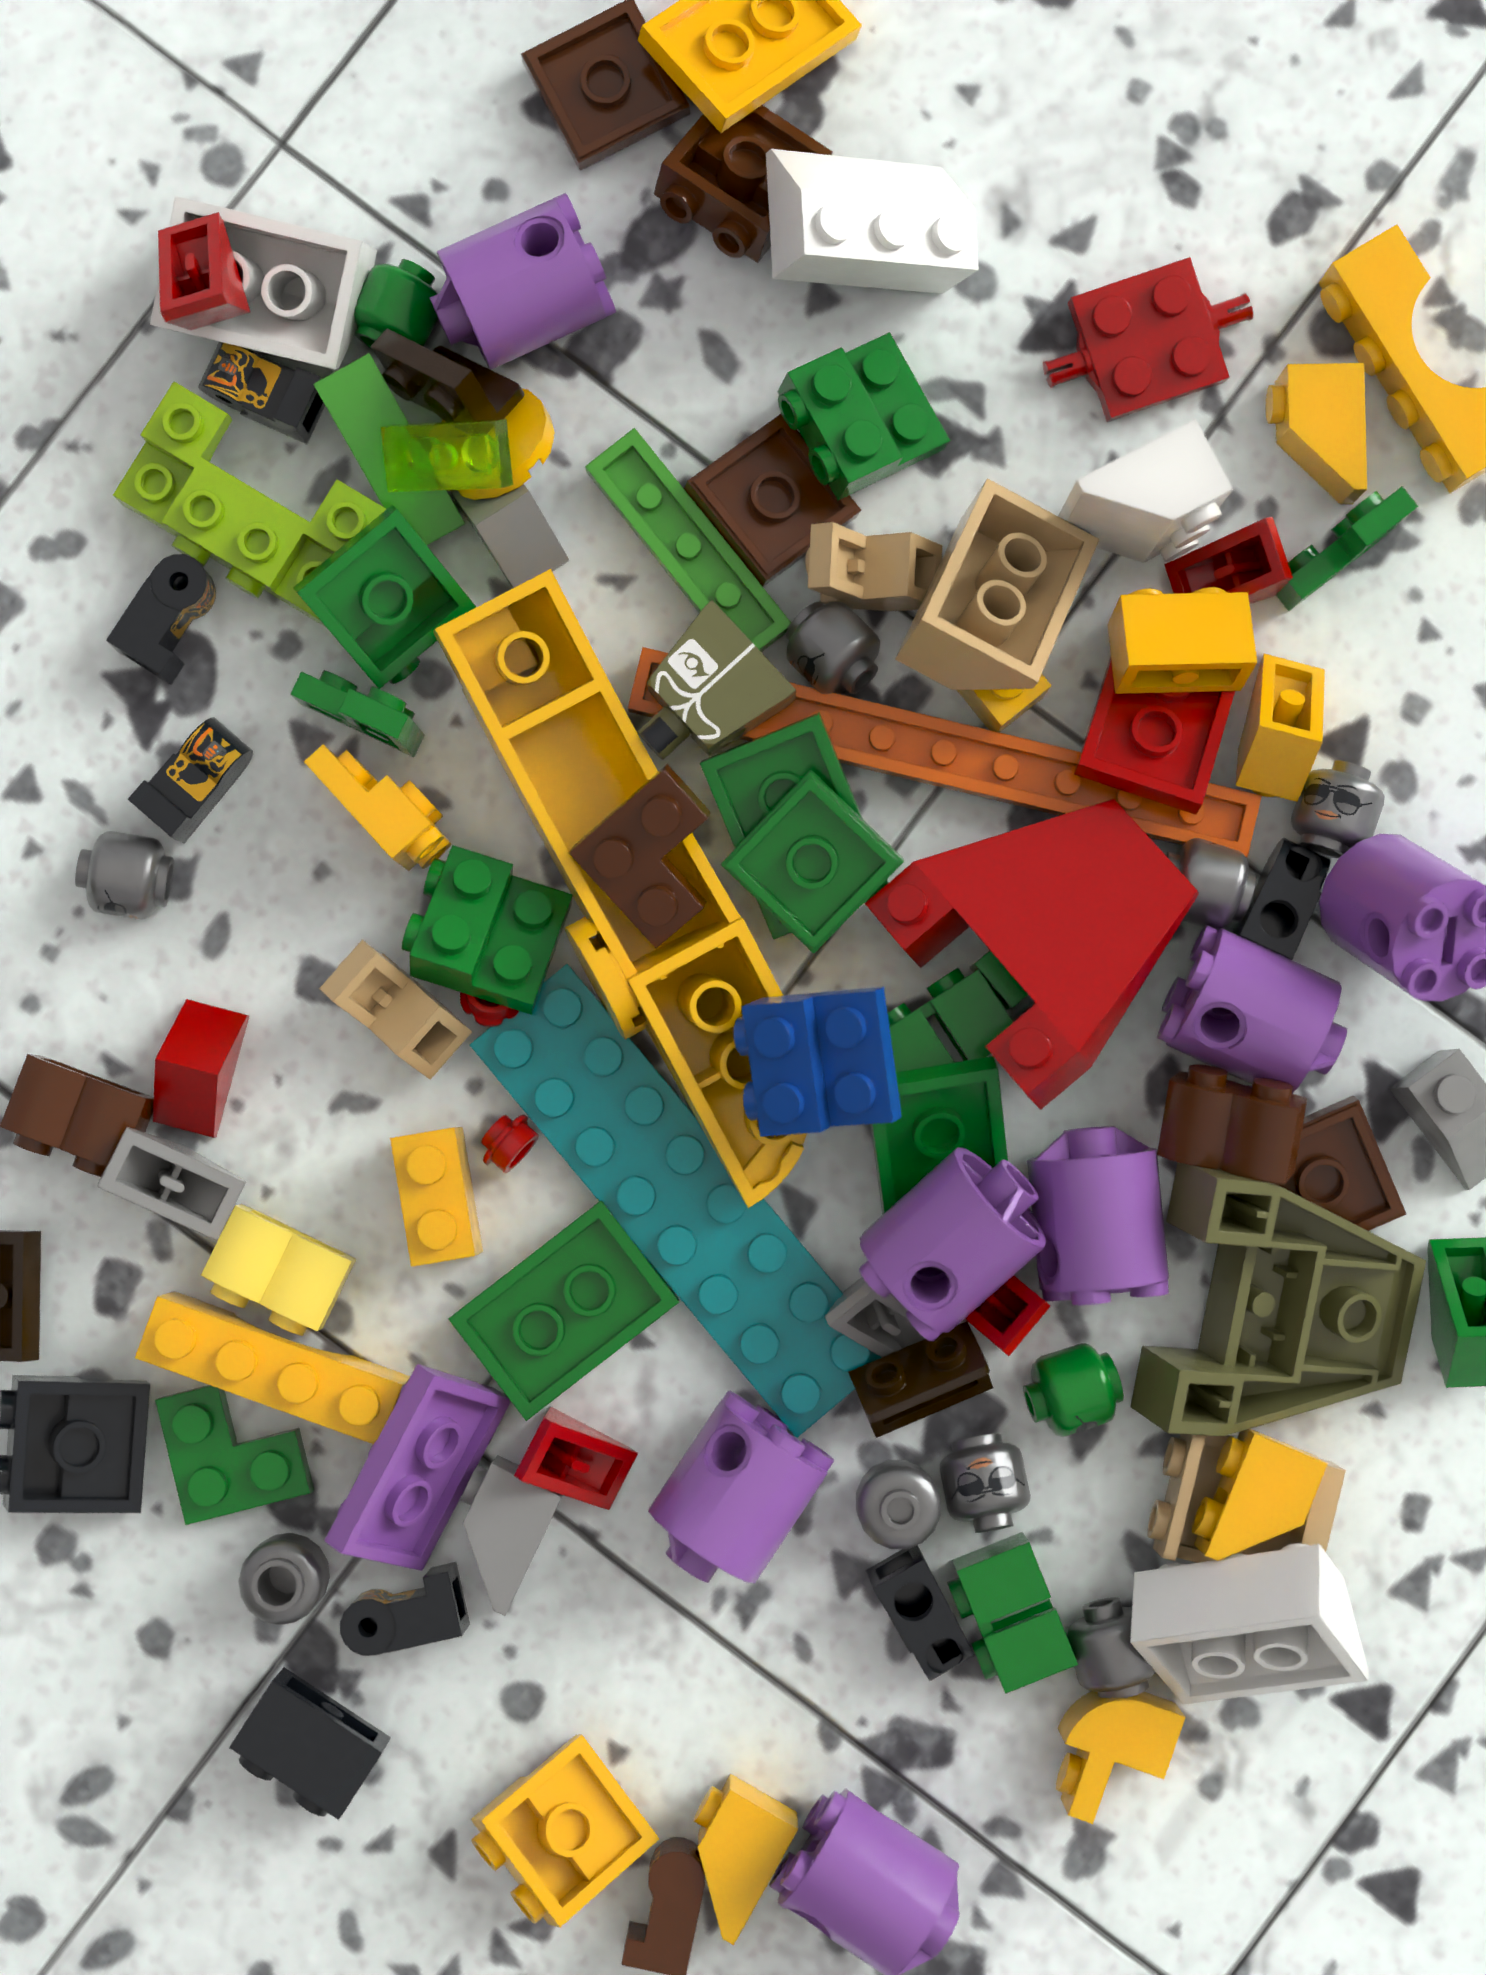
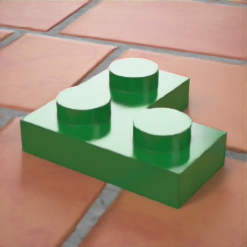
[1276,486,1419,611]
[290,670,425,757]
[155,1385,314,1525]

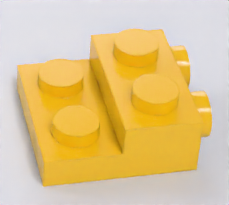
[304,744,451,871]
[470,1734,659,1927]

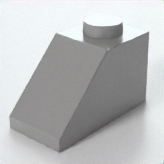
[1389,1049,1486,1190]
[460,1455,563,1616]

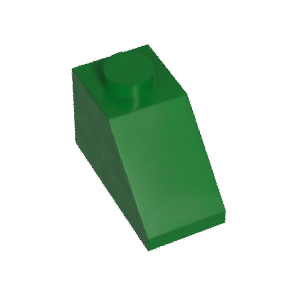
[1427,1237,1486,1388]

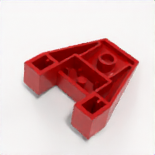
[864,799,1199,1110]

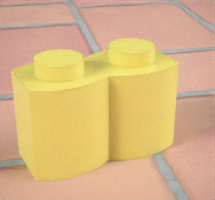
[201,1204,357,1336]

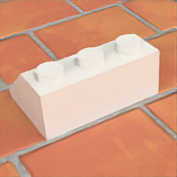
[766,149,979,294]
[150,196,377,370]
[1058,419,1233,563]
[1130,1543,1368,1704]

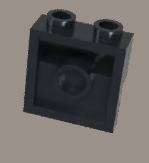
[0,1375,150,1513]

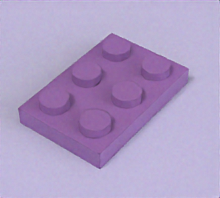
[324,1364,511,1571]

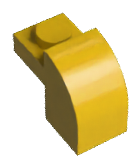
[1056,1691,1186,1824]

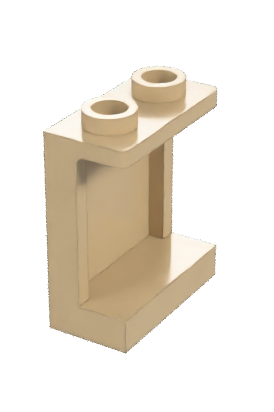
[1147,1434,1346,1563]

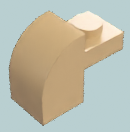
[805,522,943,611]
[319,940,472,1080]

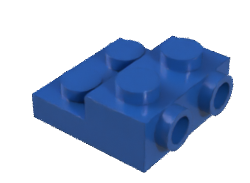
[734,987,902,1136]

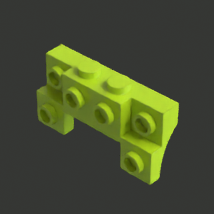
[113,381,386,628]

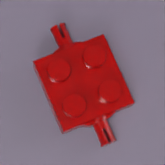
[1043,257,1253,422]

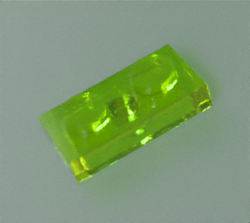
[381,419,513,492]

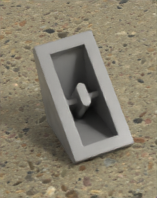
[448,484,569,588]
[97,1126,246,1240]
[825,1277,926,1357]

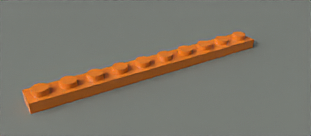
[628,647,1262,858]

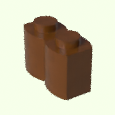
[0,1054,154,1177]
[1157,1064,1308,1184]

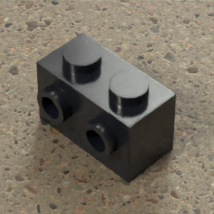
[229,1667,391,1820]

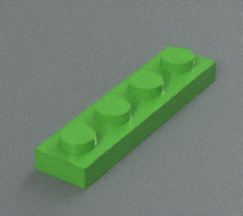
[585,428,791,653]

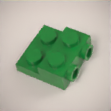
[777,332,950,500]
[293,505,476,689]
[402,845,573,1015]

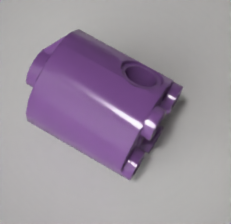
[430,193,616,370]
[1319,834,1486,1001]
[1157,925,1347,1094]
[1027,1126,1169,1305]
[859,1147,1047,1341]
[648,1390,834,1584]
[769,1789,960,1975]

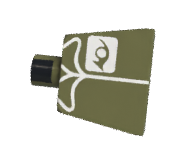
[637,600,796,760]

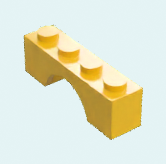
[1319,224,1486,493]
[135,1291,410,1444]

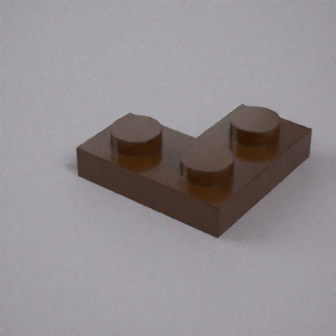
[569,764,711,948]

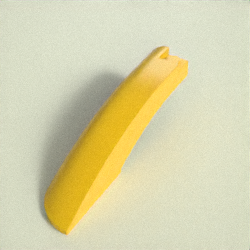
[433,569,807,1208]

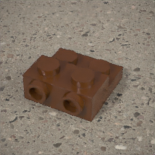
[654,105,833,263]

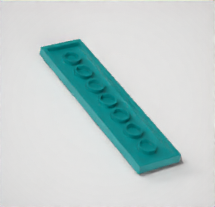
[469,964,882,1438]

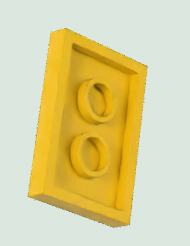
[637,0,862,133]

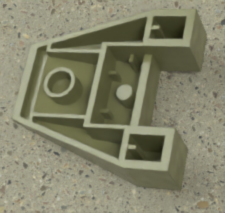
[1130,1162,1426,1436]

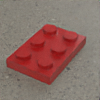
[1074,656,1235,815]

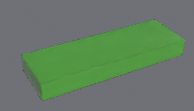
[313,352,465,545]

